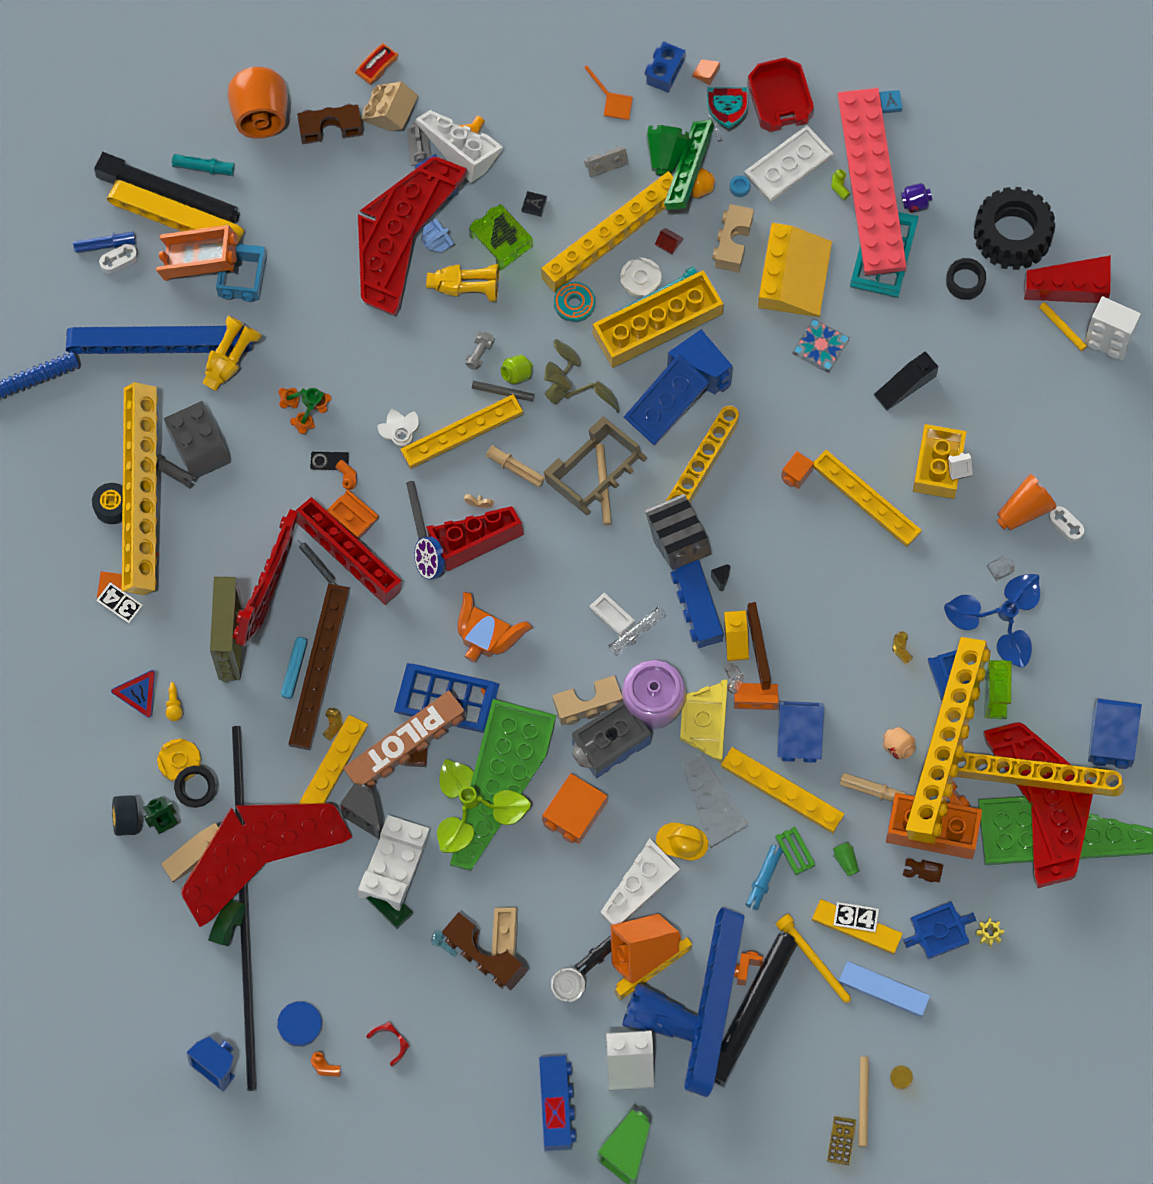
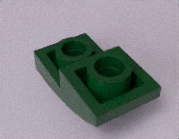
[208,900,246,946]

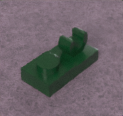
[366,896,413,929]

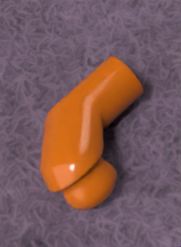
[335,460,357,490]
[311,1052,341,1077]

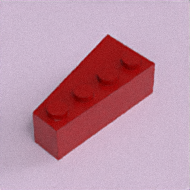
[1024,255,1111,303]
[426,506,524,572]

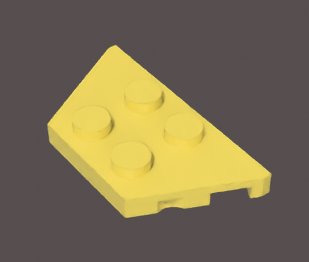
[680,679,728,762]

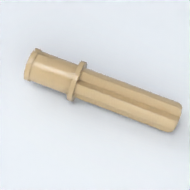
[486,445,545,487]
[840,773,906,802]

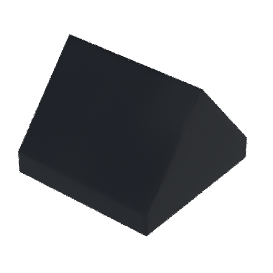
[711,564,731,592]

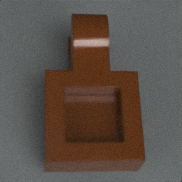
[903,859,944,883]

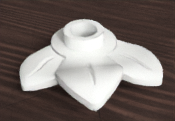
[377,409,419,447]

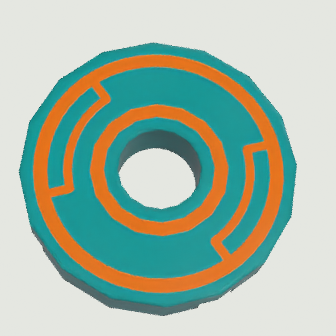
[554,282,595,322]

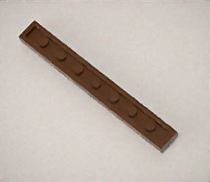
[288,583,350,750]

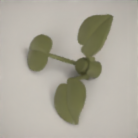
[544,339,619,413]

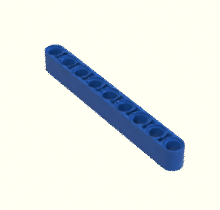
[66,326,252,354]
[684,907,744,1097]

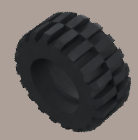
[974,187,1056,270]

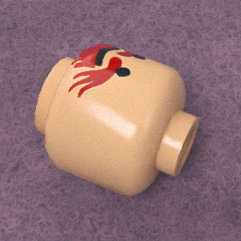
[883,727,916,760]

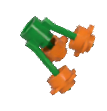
[278,388,331,434]

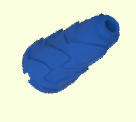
[622,983,697,1042]

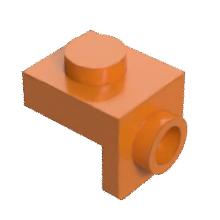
[734,951,763,986]

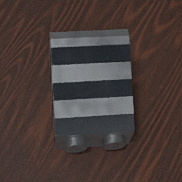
[645,494,712,570]

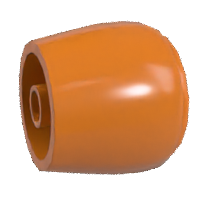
[227,67,288,138]

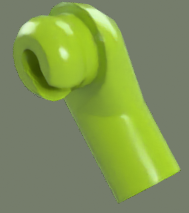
[831,169,851,200]

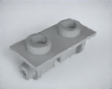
[407,122,431,166]
[584,146,628,178]

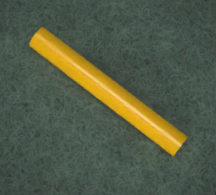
[1039,302,1087,352]

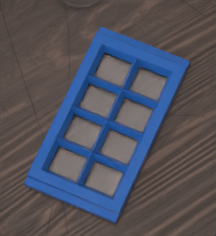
[394,663,500,733]

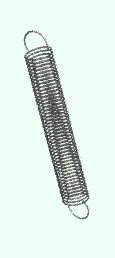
[298,540,336,585]

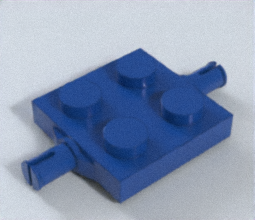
[903,902,977,960]

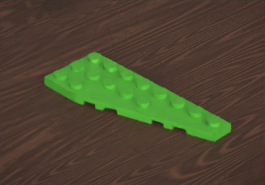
[450,699,556,871]
[978,797,1153,865]

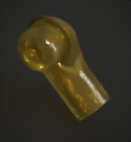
[892,631,913,664]
[322,708,343,741]

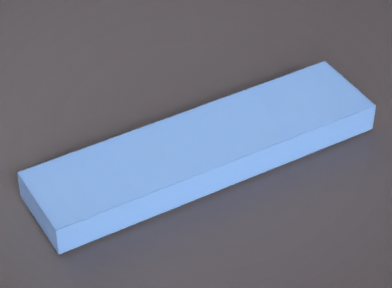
[839,961,930,1018]

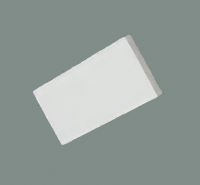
[744,125,834,203]

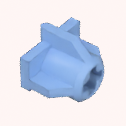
[422,218,454,253]

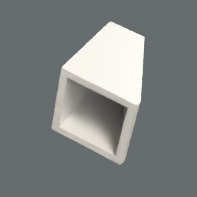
[606,1031,654,1091]

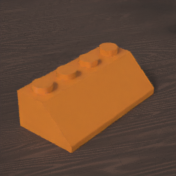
[885,793,982,860]

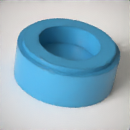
[730,176,750,197]

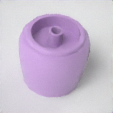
[622,660,686,730]

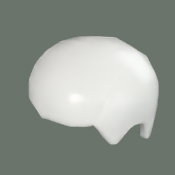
[551,968,585,1002]

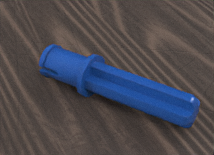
[73,231,136,252]

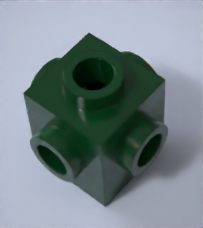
[143,797,178,834]

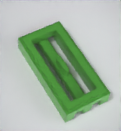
[775,826,815,876]

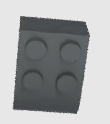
[164,401,231,478]

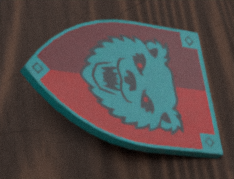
[707,87,748,128]

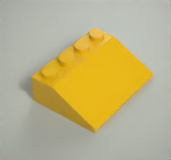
[758,223,832,317]

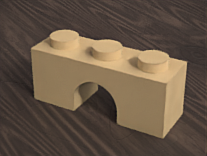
[712,204,754,273]
[552,675,623,725]

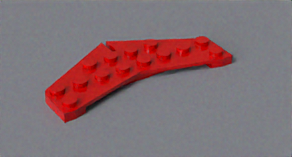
[358,157,468,316]
[233,509,298,647]
[983,723,1093,888]
[181,803,352,927]

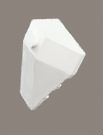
[415,110,503,183]

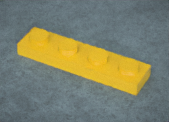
[615,938,692,1001]

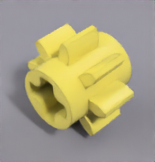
[976,918,1004,948]

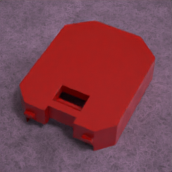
[747,57,814,132]

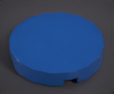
[277,1001,322,1046]

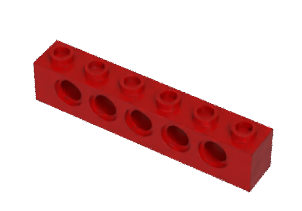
[296,497,402,605]

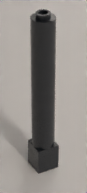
[94,151,240,224]
[714,933,797,1088]

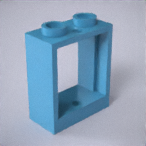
[216,244,266,302]

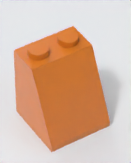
[610,914,681,984]

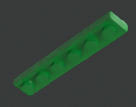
[664,120,715,210]

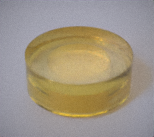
[890,1066,913,1090]

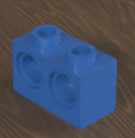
[644,41,686,93]

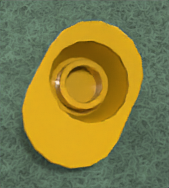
[656,822,708,861]

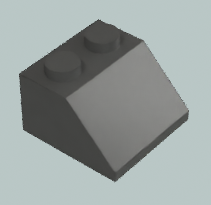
[340,783,381,839]

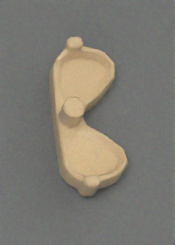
[464,494,494,508]

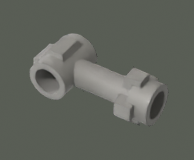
[465,331,495,370]

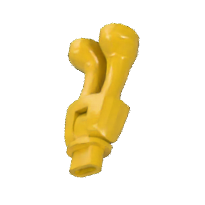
[426,264,499,302]
[202,315,262,391]

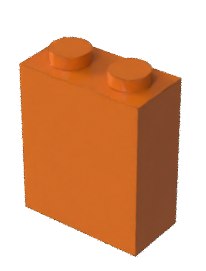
[542,773,608,844]

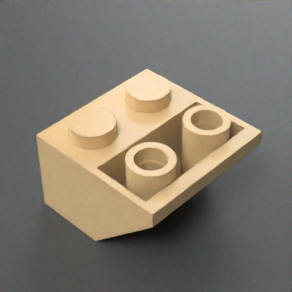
[361,81,418,131]

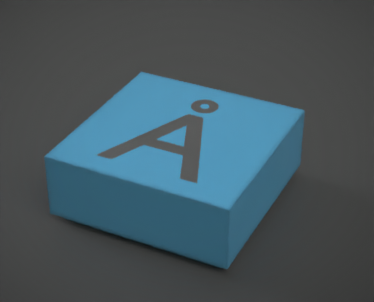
[879,90,902,113]

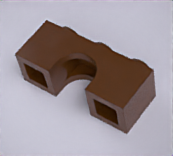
[297,104,363,144]

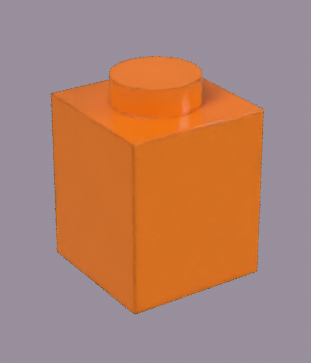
[781,451,814,489]

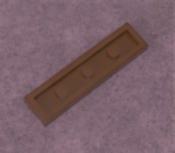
[747,602,771,690]

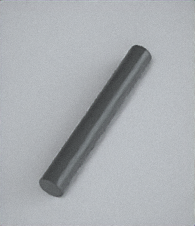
[472,380,535,402]
[406,481,427,539]

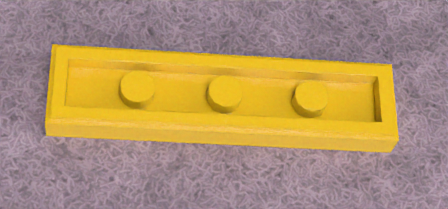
[812,899,903,955]

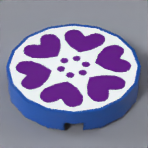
[414,537,445,580]

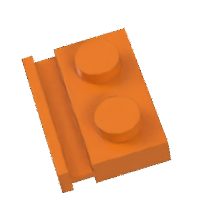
[326,489,379,540]

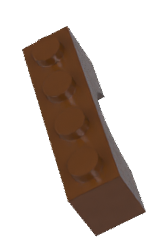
[441,912,528,991]

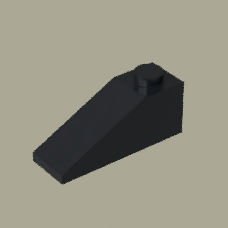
[874,351,939,411]

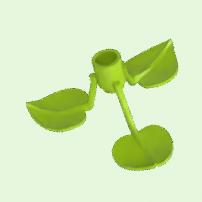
[437,759,531,853]

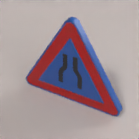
[111,670,155,718]

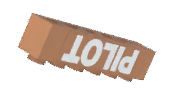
[343,690,466,789]

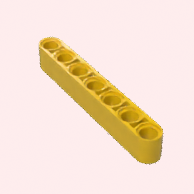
[107,180,245,247]
[666,406,739,504]

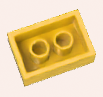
[912,424,967,499]

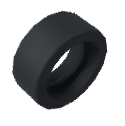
[946,258,986,300]
[174,766,216,808]

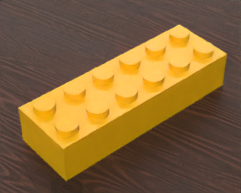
[592,270,723,368]

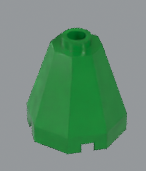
[646,125,689,176]

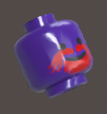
[901,183,932,212]

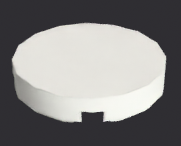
[620,258,662,298]

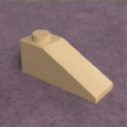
[161,823,219,882]

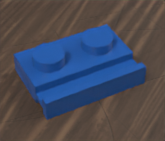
[928,650,969,700]

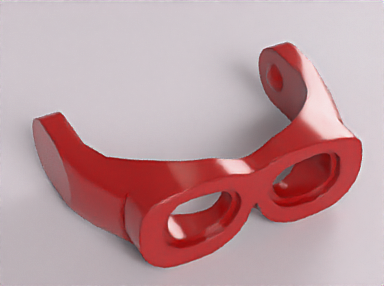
[366,1022,410,1067]

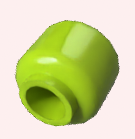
[500,355,533,384]

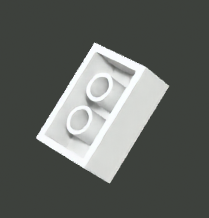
[1084,296,1141,360]

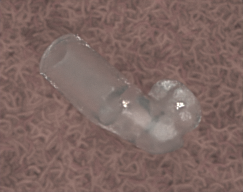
[724,663,744,694]

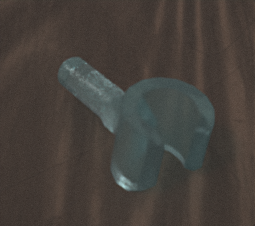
[431,930,458,957]

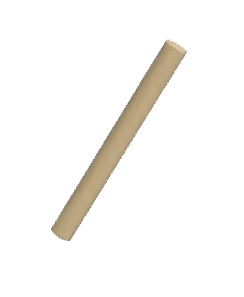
[595,444,612,525]
[859,1056,869,1147]

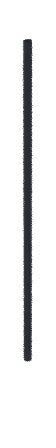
[232,726,256,1091]

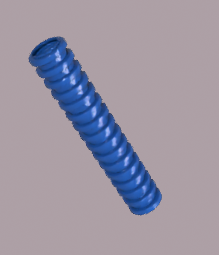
[0,351,79,398]

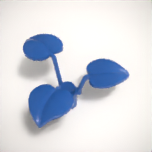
[944,574,1040,668]

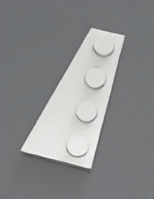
[600,838,680,925]

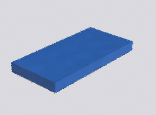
[624,354,711,445]

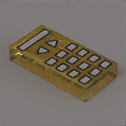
[827,1116,856,1166]

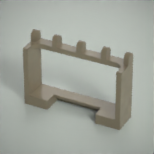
[543,416,647,515]

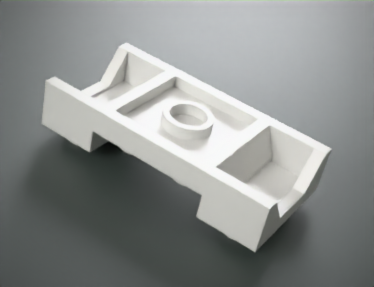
[358,815,429,911]

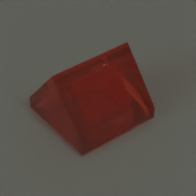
[655,228,683,255]

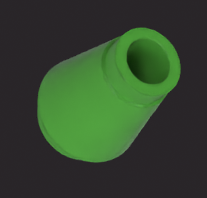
[833,842,859,877]

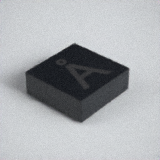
[522,191,547,217]

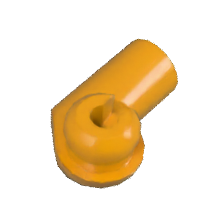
[459,116,485,134]

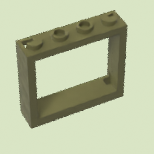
[210,576,244,683]

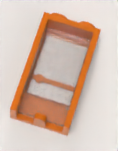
[156,225,238,281]

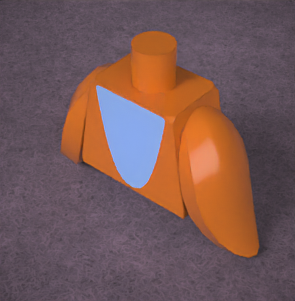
[457,592,533,663]

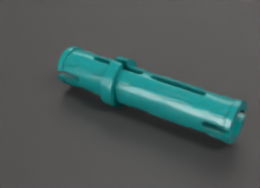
[172,154,235,176]

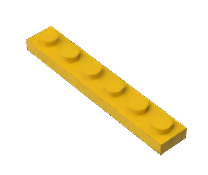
[400,394,523,469]
[813,450,922,547]
[299,715,368,803]
[720,747,845,834]

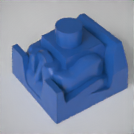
[186,1037,235,1092]

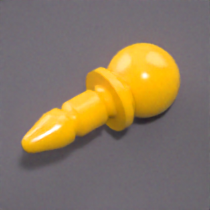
[165,682,183,722]

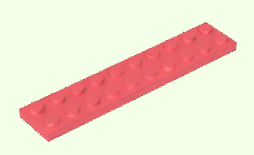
[838,88,906,275]

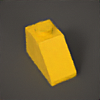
[723,610,749,661]

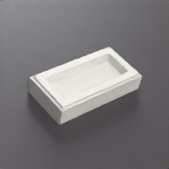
[589,592,635,637]

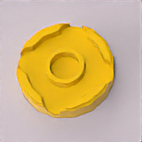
[157,738,201,782]

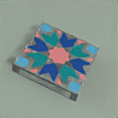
[792,318,850,373]

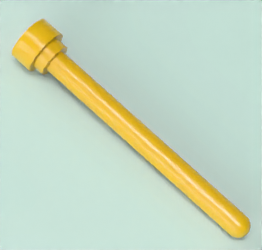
[775,914,851,1003]

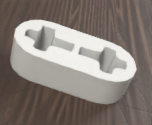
[99,244,138,274]
[1049,506,1084,543]

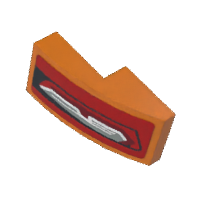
[355,43,399,85]

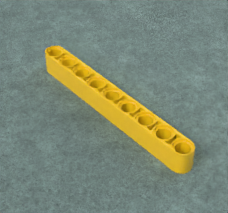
[942,752,1125,797]

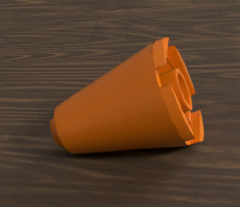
[996,474,1057,531]

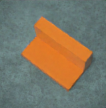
[734,683,778,710]

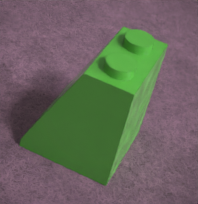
[598,1110,650,1184]

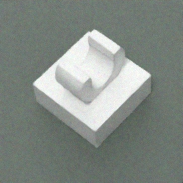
[948,453,973,480]

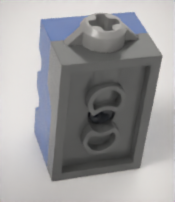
[572,701,651,779]

